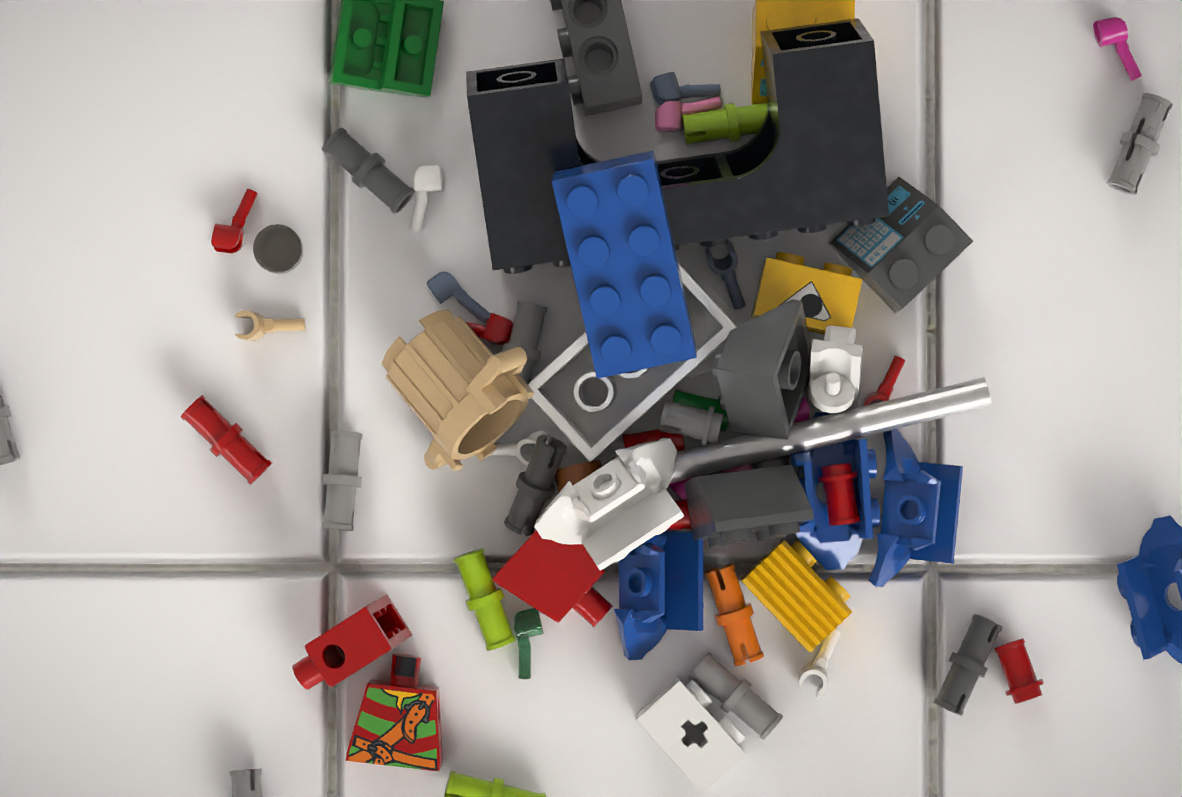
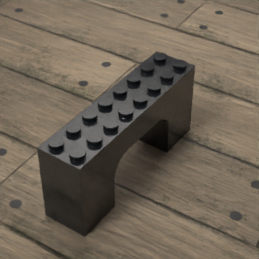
[466,18,889,274]

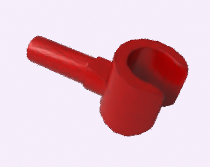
[211,189,258,254]
[466,313,514,345]
[862,356,905,407]

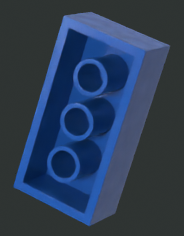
[552,150,697,379]

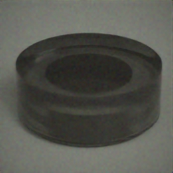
[253,224,304,274]

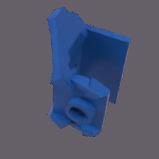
[789,412,880,570]
[868,429,963,587]
[1117,515,1182,664]
[614,530,704,660]

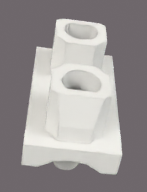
[809,325,863,414]

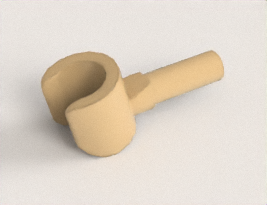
[235,310,305,341]

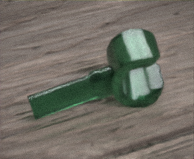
[514,608,544,679]

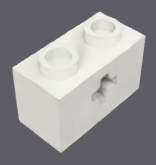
[635,677,746,794]

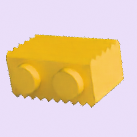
[739,539,852,652]

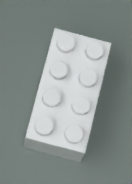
[528,262,738,462]

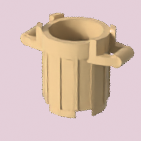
[382,309,535,471]

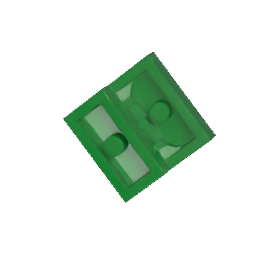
[329,0,444,97]

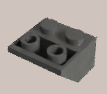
[684,465,814,548]

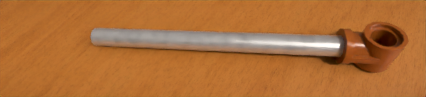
[555,377,992,494]

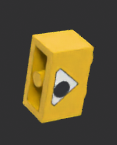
[751,252,863,335]

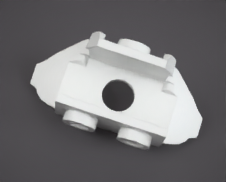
[534,438,684,571]

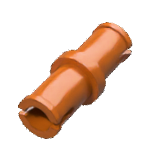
[704,563,764,666]

